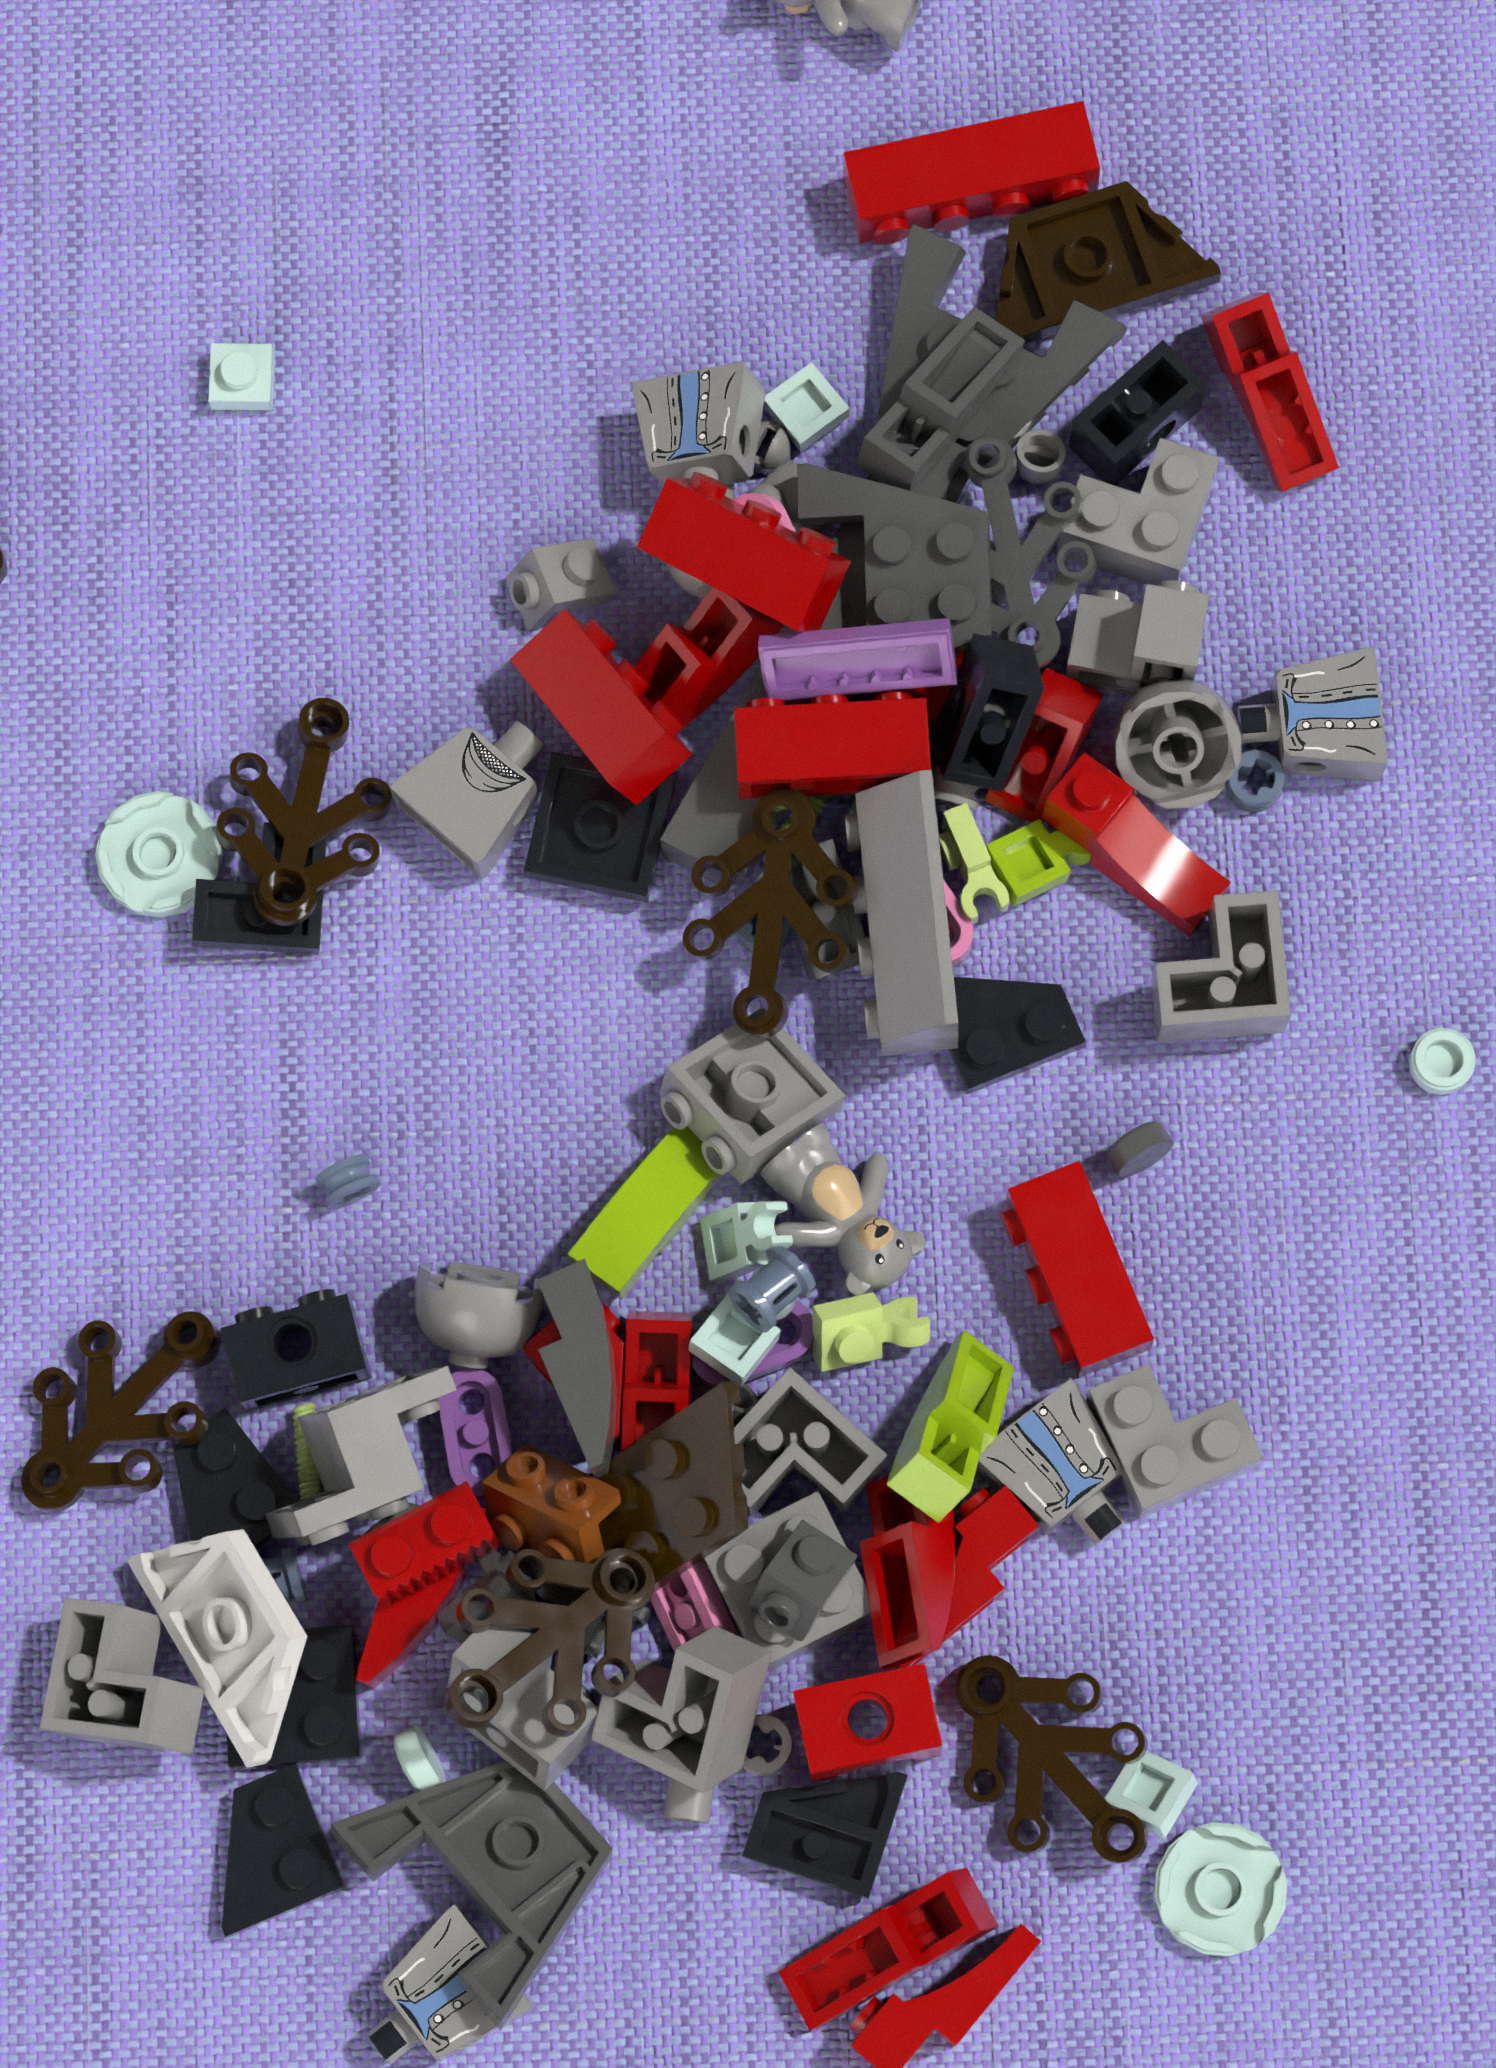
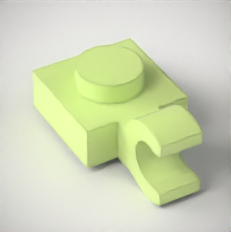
[939,803,1009,924]
[812,1292,930,1372]

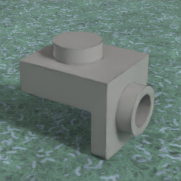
[507,537,616,630]

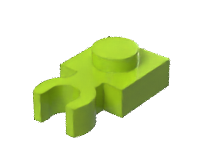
[986,819,1092,907]

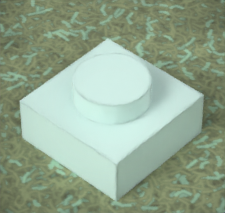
[208,343,275,411]
[764,362,849,453]
[1105,1746,1198,1839]

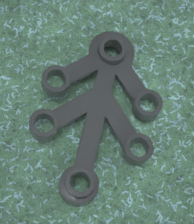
[964,435,1097,669]

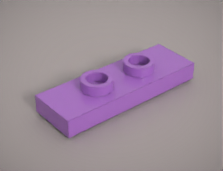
[758,618,957,701]

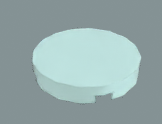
[95,791,224,918]
[1154,1822,1287,1957]

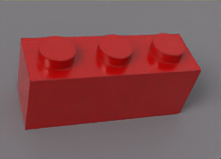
[637,472,851,632]
[510,609,693,806]
[734,691,931,800]
[999,1160,1154,1378]

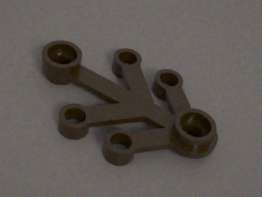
[216,698,392,926]
[683,788,858,1038]
[21,1311,221,1512]
[445,1548,655,1737]
[956,1655,1148,1864]

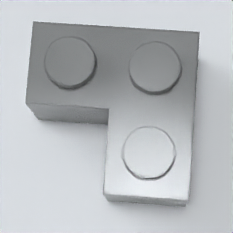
[1057,438,1220,586]
[1066,580,1210,695]
[1151,890,1291,1043]
[1085,1364,1264,1520]
[734,1367,888,1518]
[39,1598,205,1755]
[444,1616,599,1791]
[591,1626,772,1793]

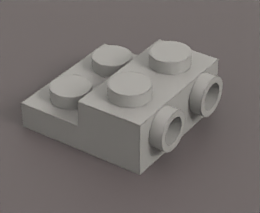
[659,1007,846,1184]

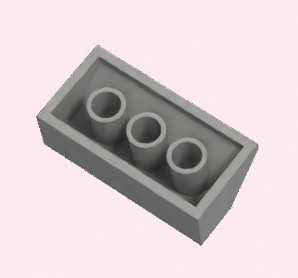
[844,770,959,1056]

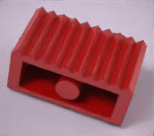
[348,1481,499,1607]

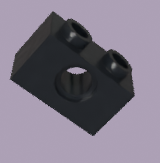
[1069,340,1206,485]
[932,633,1045,792]
[221,1289,372,1412]

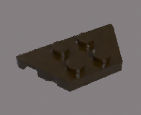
[996,181,1221,344]
[590,1382,749,1593]

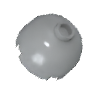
[1114,678,1242,809]
[414,1262,545,1369]

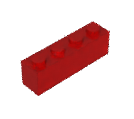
[843,101,1101,245]

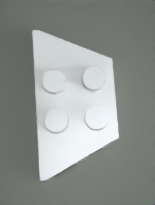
[127,1529,307,1768]

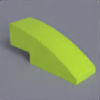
[568,1126,721,1301]
[886,1330,1014,1523]

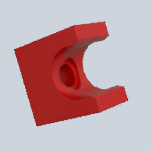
[793,1663,942,1784]

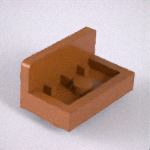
[482,1445,621,1564]

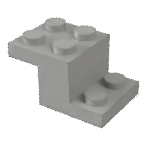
[265,1366,457,1546]

